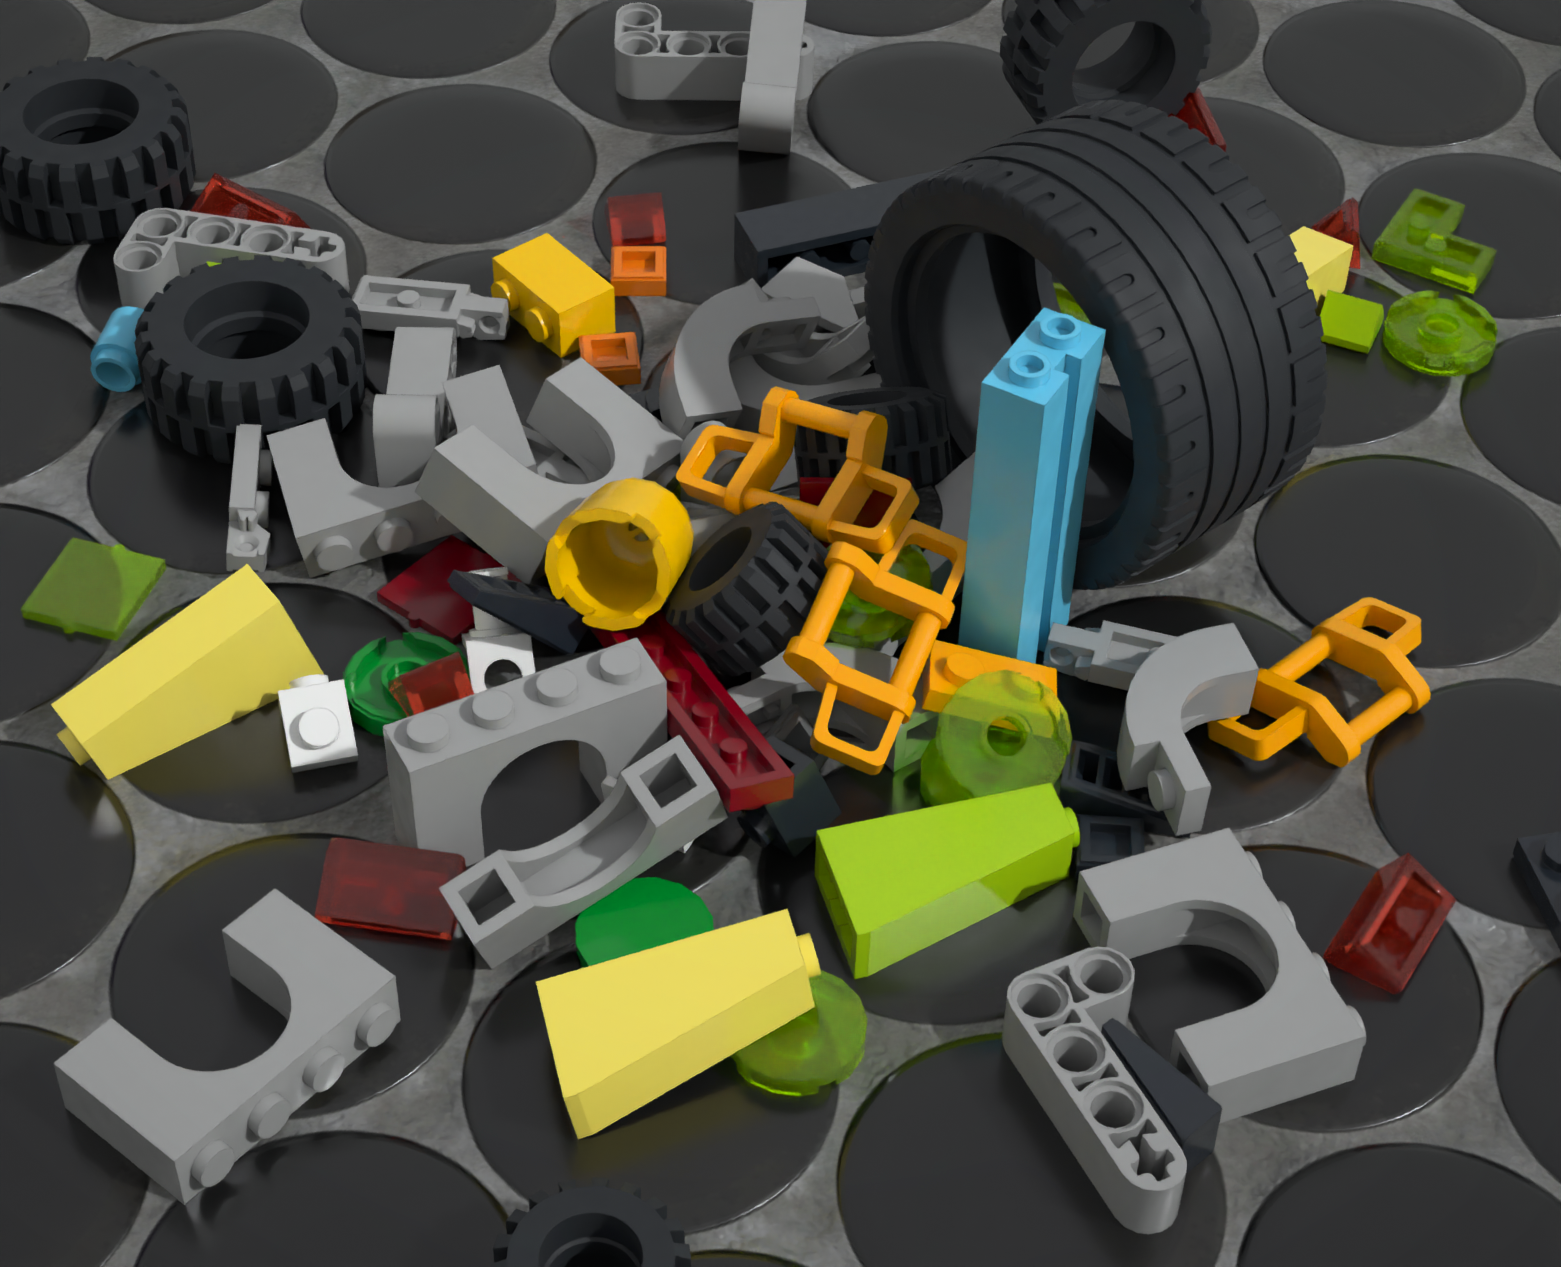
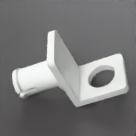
[462,567,535,695]

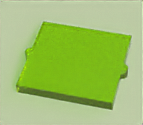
[21,537,167,641]

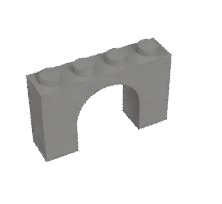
[415,357,684,584]
[267,365,539,578]
[383,637,667,883]
[1073,828,1366,1124]
[53,889,401,1205]

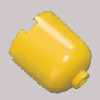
[545,477,694,631]

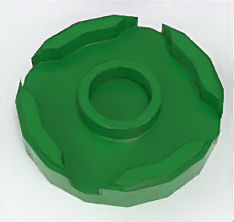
[343,632,472,737]
[575,877,714,968]

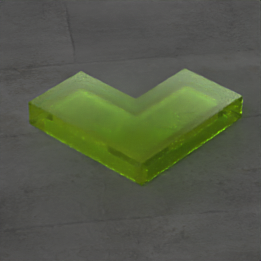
[1371,189,1497,294]

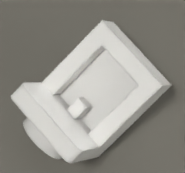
[278,674,358,773]

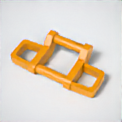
[676,386,919,554]
[783,519,967,775]
[1207,597,1431,768]

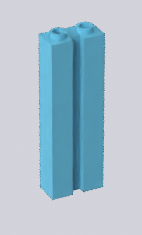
[958,307,1106,663]

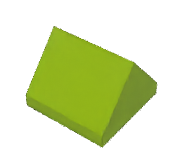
[1320,290,1384,354]

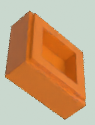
[611,246,666,296]
[578,332,641,386]

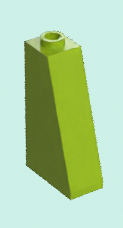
[815,783,1080,979]

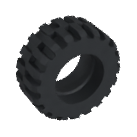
[1000,0,1212,124]
[0,57,196,245]
[134,255,367,464]

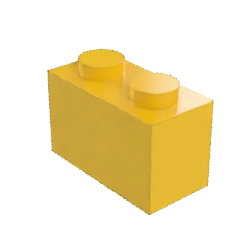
[491,233,616,358]

